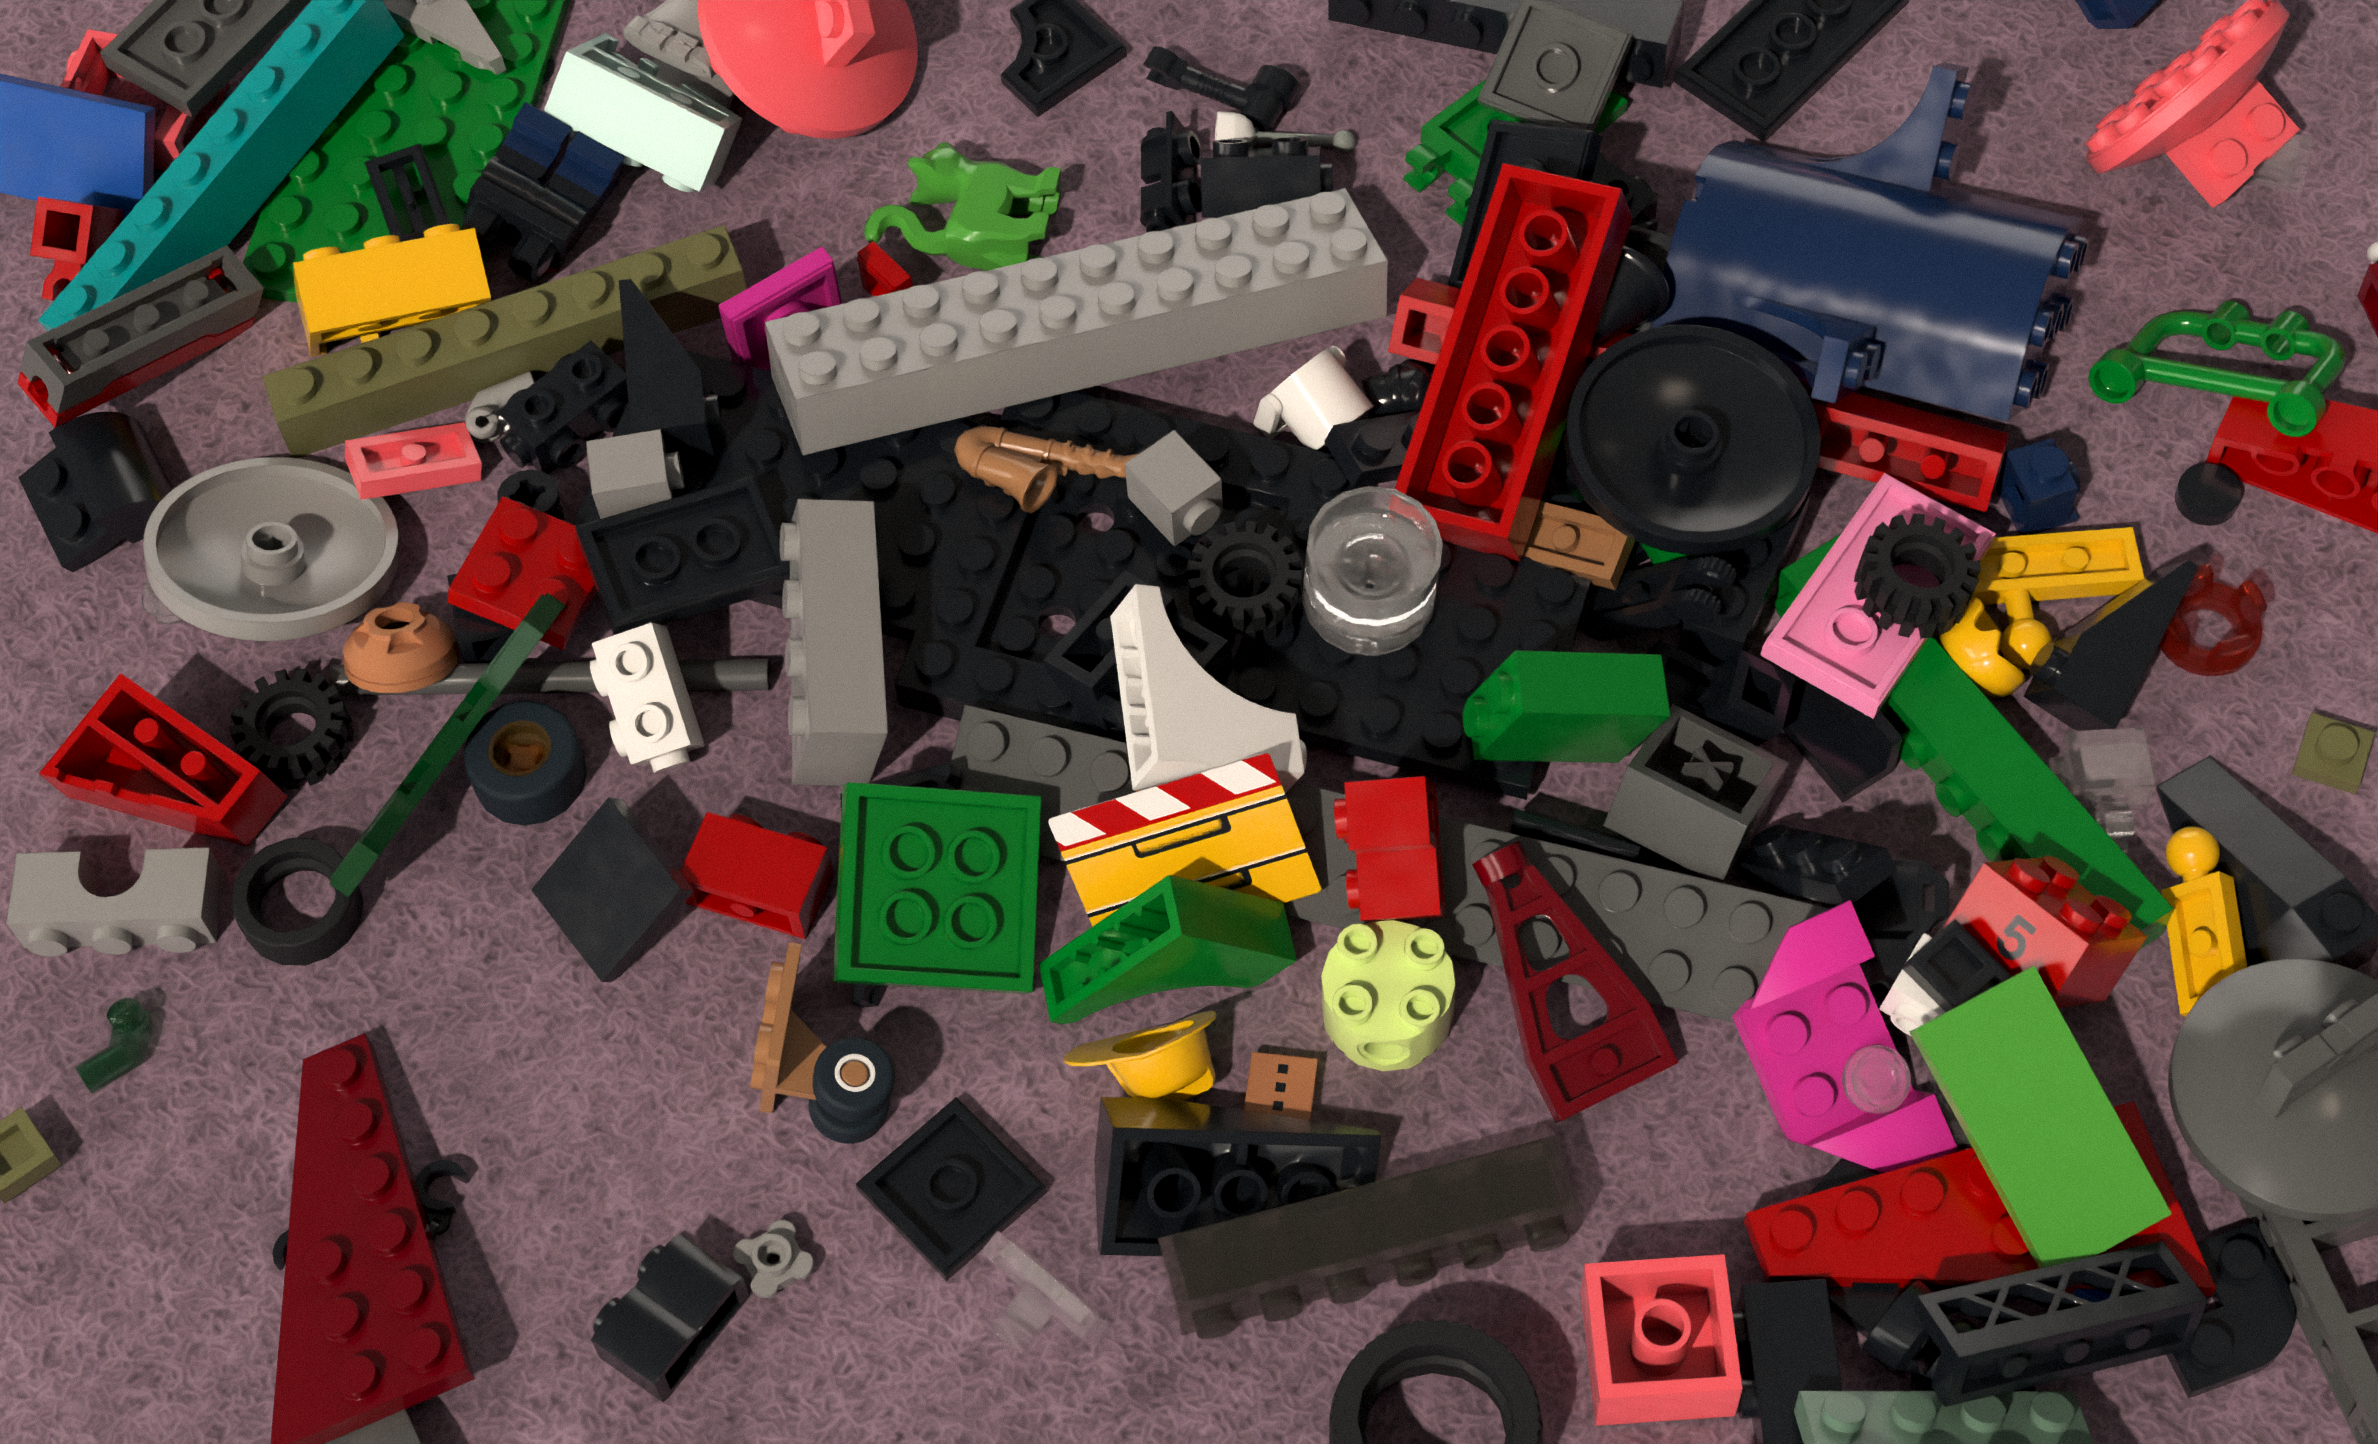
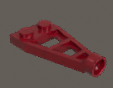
[1472,841,1679,1123]

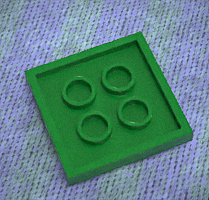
[833,782,1041,994]

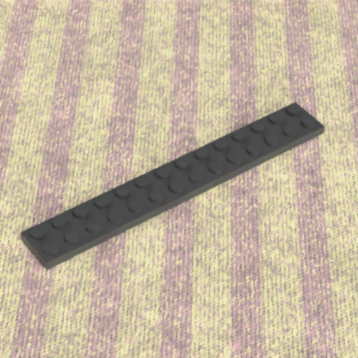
[951,705,1830,1023]

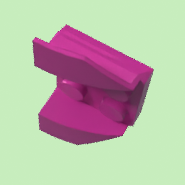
[1732,900,1958,1173]

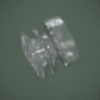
[1302,486,1443,656]

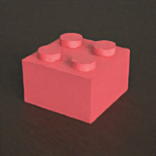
[1580,1254,1743,1426]

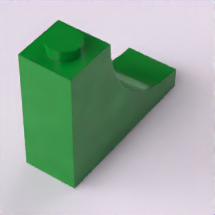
[1038,875,1297,1024]

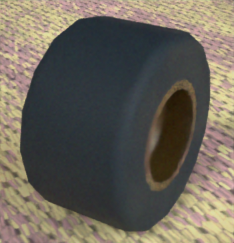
[463,700,587,826]

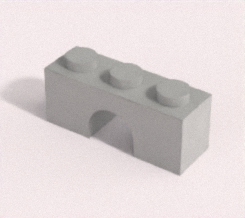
[6,847,224,957]

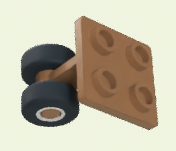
[750,942,895,1144]

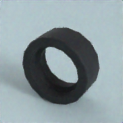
[231,838,364,966]

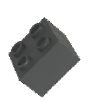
[1603,704,1789,883]

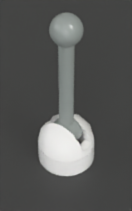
[1215,111,1356,153]

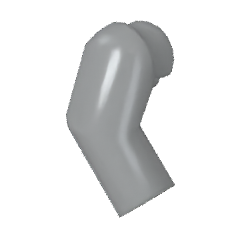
[465,371,535,443]

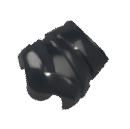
[1361,359,1432,419]

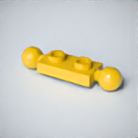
[2161,827,2247,1017]

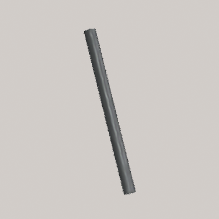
[330,659,771,696]

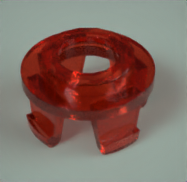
[2159,564,2267,676]

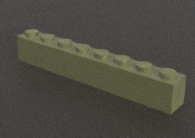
[262,225,747,458]

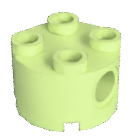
[1321,920,1456,1071]

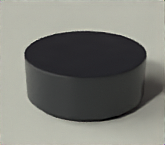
[2175,463,2241,526]

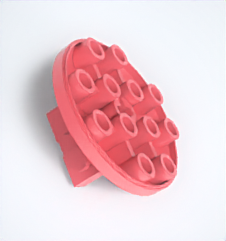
[698,0,918,139]
[2085,0,2300,208]

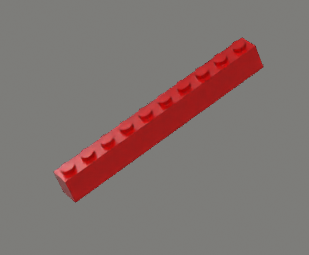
[1388,277,2009,512]

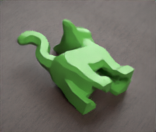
[863,142,1062,271]

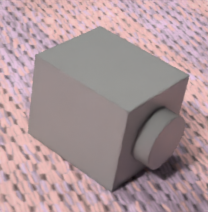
[586,429,685,519]
[1125,430,1223,547]

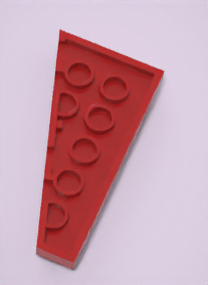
[1744,1101,2216,1297]

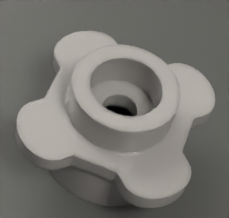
[733,1220,814,1298]

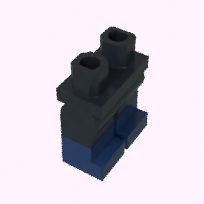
[461,102,625,282]

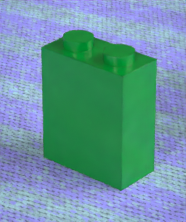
[1463,650,1670,763]

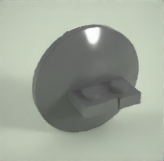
[2168,959,2378,1222]

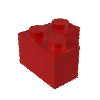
[1334,776,1446,923]

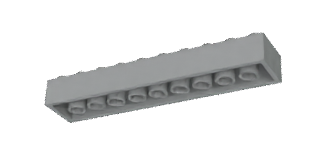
[765,188,1388,455]

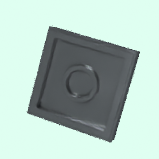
[1477,0,1634,131]

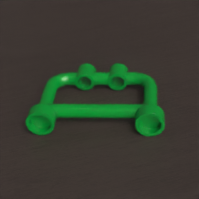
[2088,301,2346,437]

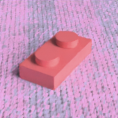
[345,422,482,500]

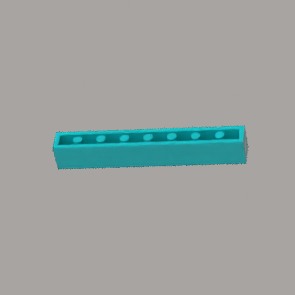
[38,0,405,331]

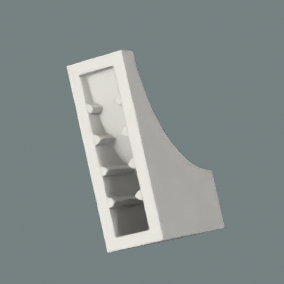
[1110,584,1307,793]

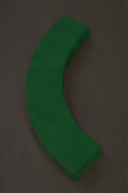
[330,592,565,897]

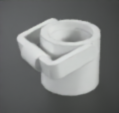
[1253,345,1374,451]

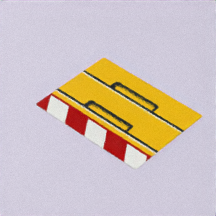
[1048,753,1321,927]

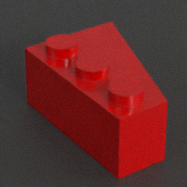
[39,673,288,847]

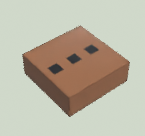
[1244,1052,1318,1120]

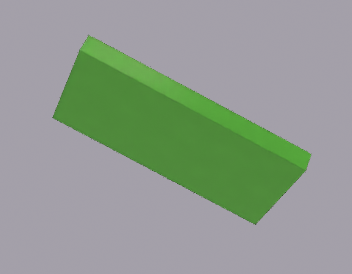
[1909,966,2172,1268]

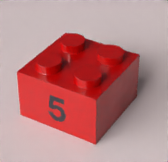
[1942,855,2147,1009]

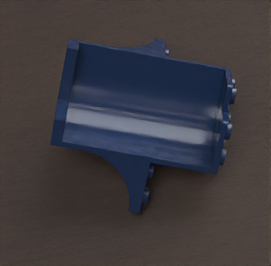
[1652,62,2089,422]

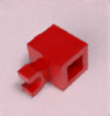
[30,196,124,300]

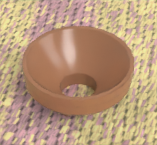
[342,602,460,693]

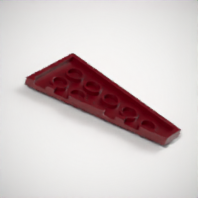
[270,1033,475,1444]

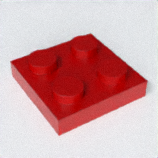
[448,496,596,650]

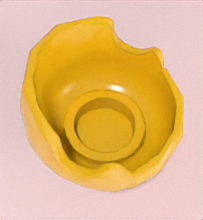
[1938,596,2026,698]

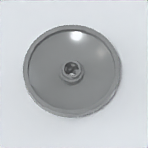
[143,457,399,641]

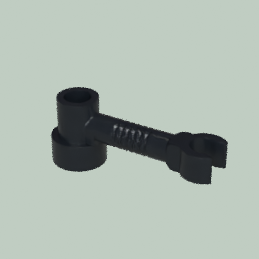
[1143,46,1301,132]

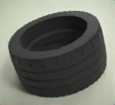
[1329,1319,1543,1444]

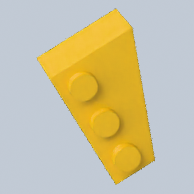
[293,224,491,357]

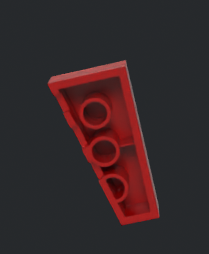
[2205,396,2378,534]

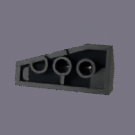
[2156,757,2378,970]
[1094,1097,1381,1256]

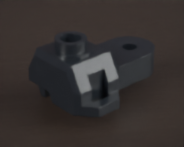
[1822,860,1949,1028]

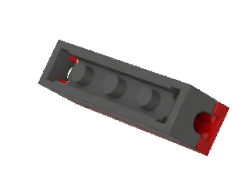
[17,245,264,428]

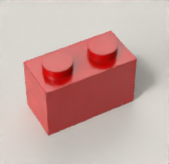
[680,812,834,940]

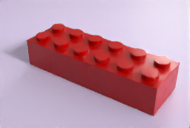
[1388,163,1633,562]

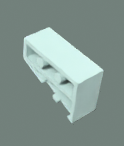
[544,33,743,192]

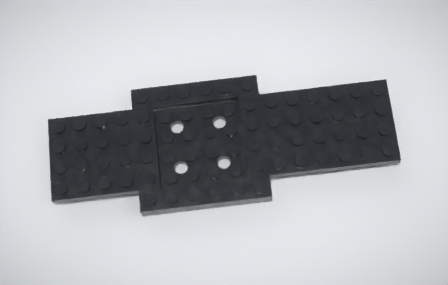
[573,350,1592,800]

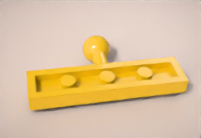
[1972,527,2144,669]

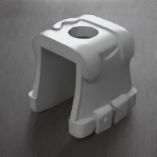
[623,0,735,109]

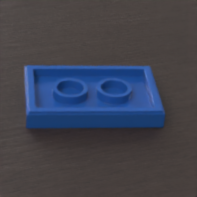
[0,73,155,220]

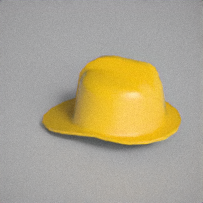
[1064,1011,1217,1101]

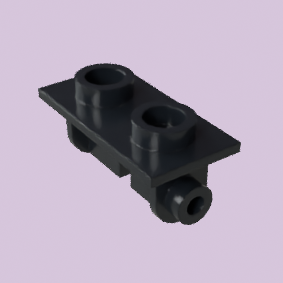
[1140,110,1202,232]

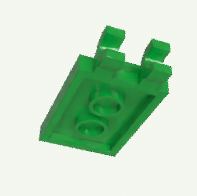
[1403,78,1628,227]

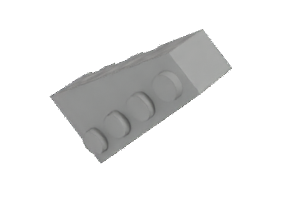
[780,499,888,786]

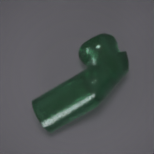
[75,998,153,1094]

